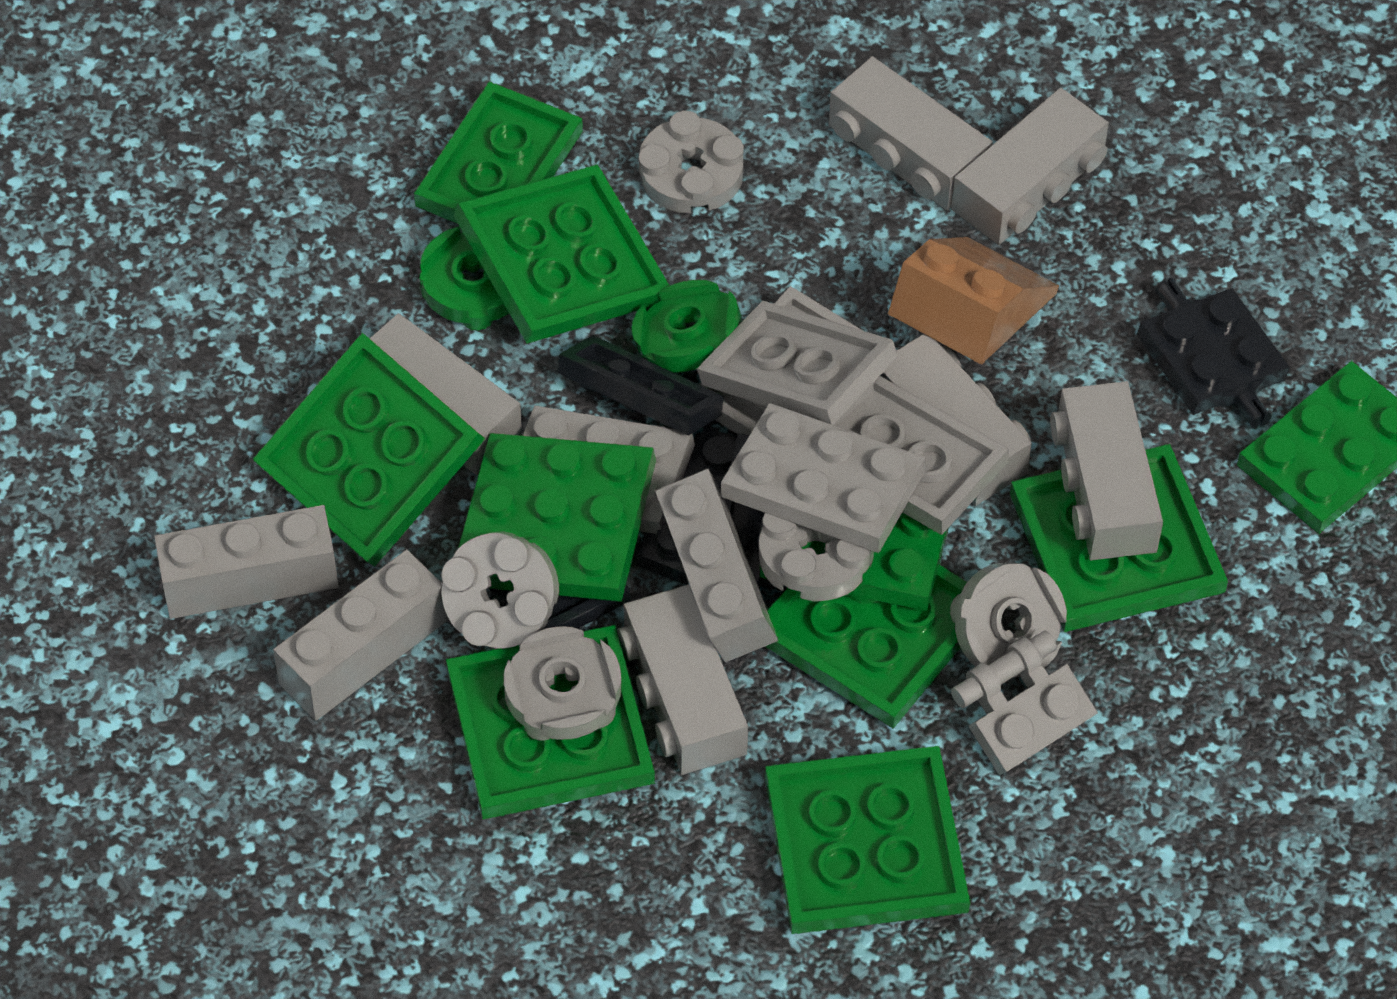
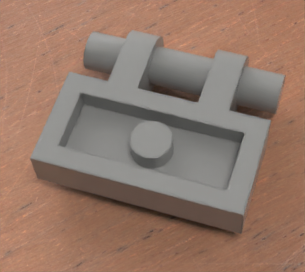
[951,630,1098,775]

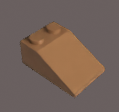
[888,237,1059,365]

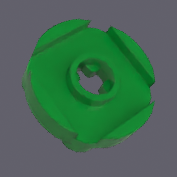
[420,227,509,330]
[632,280,743,372]

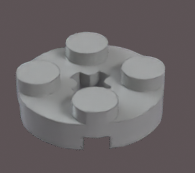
[639,111,744,213]
[759,513,874,601]
[441,532,559,649]
[950,563,1067,677]
[504,626,621,740]

